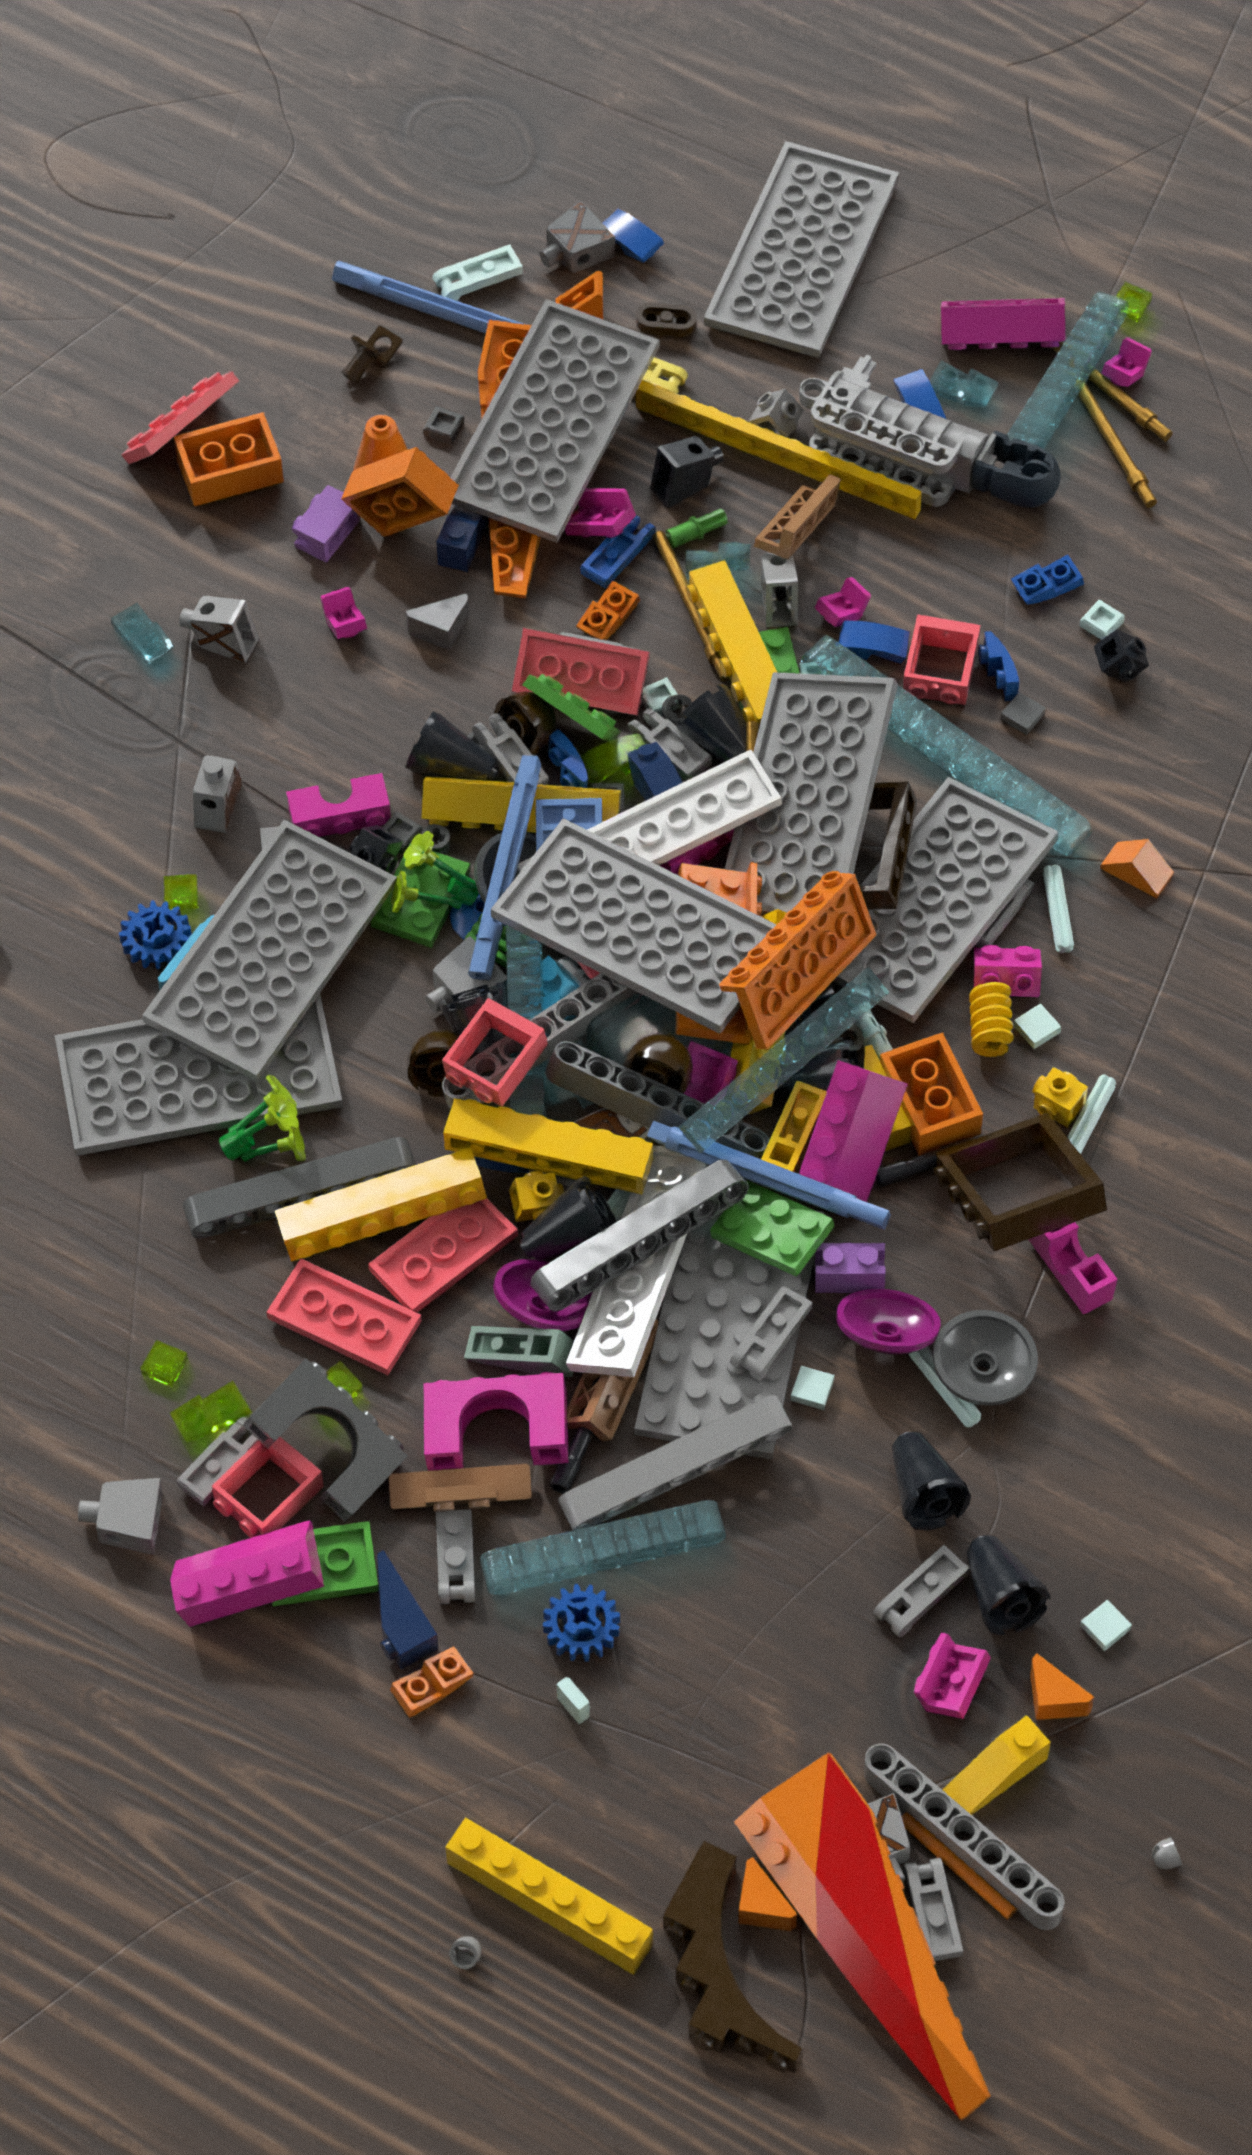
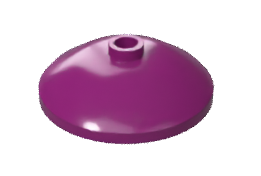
[493,1259,593,1332]
[836,1289,941,1354]

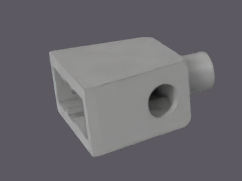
[425,936,509,1013]
[78,1478,163,1555]

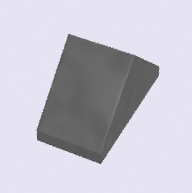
[406,594,469,650]

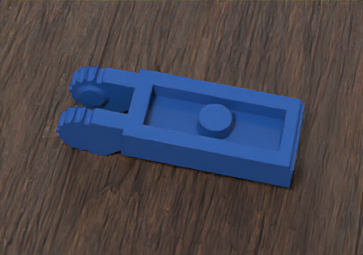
[580,515,656,589]

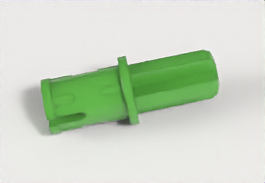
[665,509,728,549]

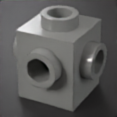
[749,389,804,437]

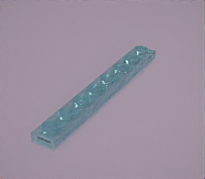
[678,967,890,1153]

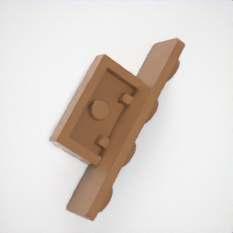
[389,1464,532,1512]

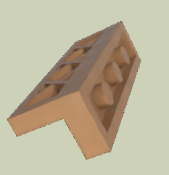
[754,475,841,560]
[567,1319,659,1441]

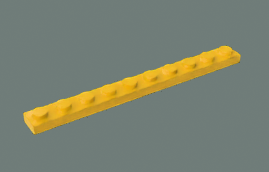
[636,380,922,519]

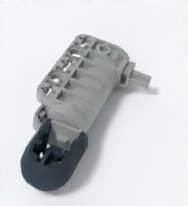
[799,355,1061,508]

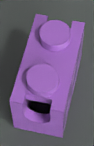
[292,485,361,562]
[815,1243,885,1293]

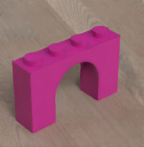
[424,1372,569,1471]

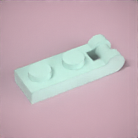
[433,245,523,301]

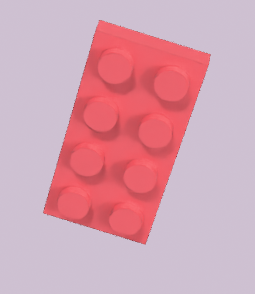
[121,371,239,464]
[512,628,650,715]
[368,1199,518,1313]
[266,1258,422,1376]

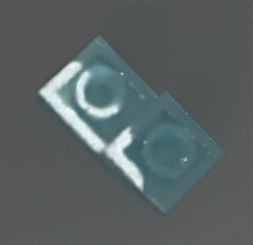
[930,360,999,408]
[686,542,751,580]
[111,603,174,664]

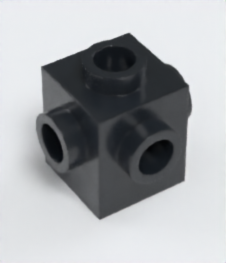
[1093,629,1149,683]
[350,825,403,873]

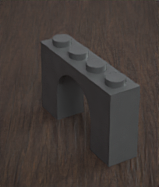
[242,1359,408,1522]

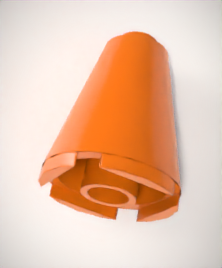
[353,415,408,470]

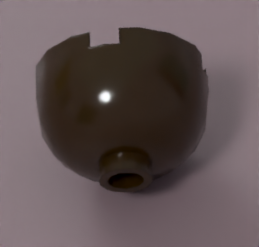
[494,691,556,755]
[407,1030,473,1097]
[623,1034,693,1094]

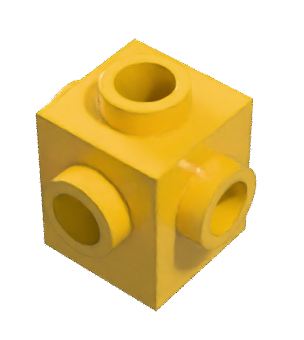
[1032,1067,1088,1128]
[509,1171,564,1222]

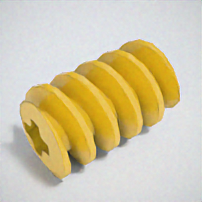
[969,982,1014,1057]

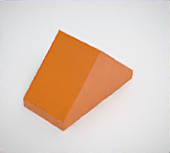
[556,270,603,319]
[1100,839,1174,898]
[1030,1654,1094,1720]
[738,1857,797,1931]

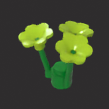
[391,831,479,913]
[219,1074,306,1162]

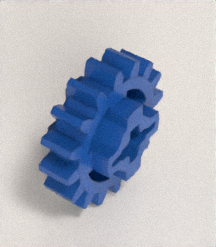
[119,900,192,969]
[543,1584,620,1662]

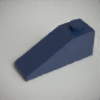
[436,505,489,572]
[627,742,683,801]
[377,1550,439,1670]

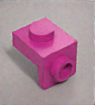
[1101,337,1152,387]
[814,577,871,627]
[320,587,367,639]

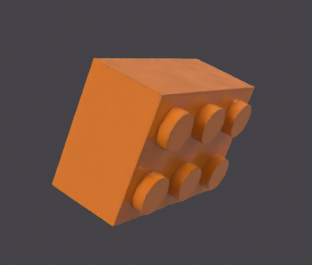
[174,412,284,507]
[341,447,459,537]
[880,1032,983,1156]

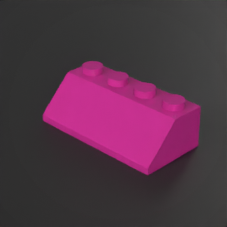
[941,298,1065,350]
[799,1060,908,1202]
[170,1520,324,1627]

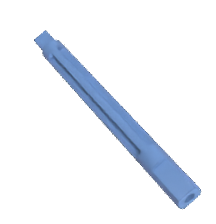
[332,261,527,333]
[468,755,541,980]
[647,1121,891,1230]

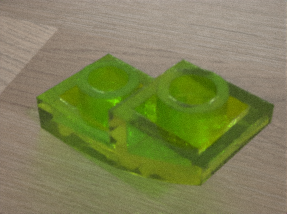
[580,733,645,784]
[170,1380,252,1442]

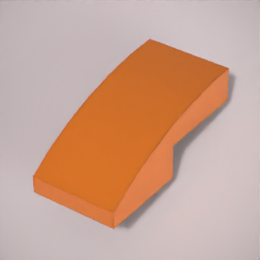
[576,581,640,640]
[390,1646,474,1718]

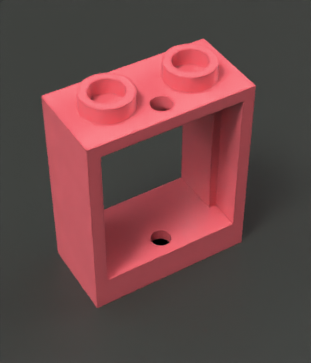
[902,615,981,705]
[442,998,548,1107]
[212,1437,324,1538]

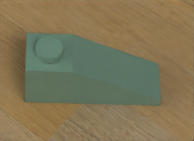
[464,1326,574,1377]

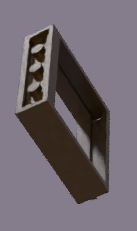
[860,781,918,910]
[934,1113,1107,1252]

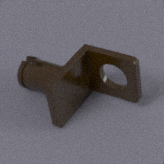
[341,326,403,384]

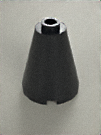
[676,684,747,763]
[405,711,499,781]
[439,983,511,1077]
[774,1040,859,1099]
[520,1176,617,1261]
[892,1432,971,1531]
[966,1535,1051,1635]

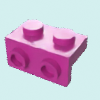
[565,488,636,538]
[973,945,1042,997]
[684,1041,738,1111]
[914,1633,991,1719]

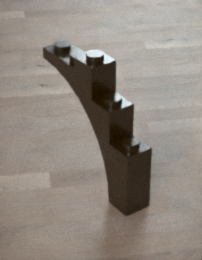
[663,1840,803,2074]

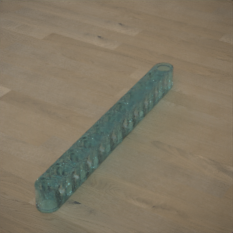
[801,636,1093,856]

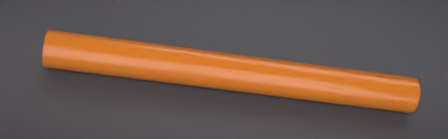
[902,1812,1017,1920]

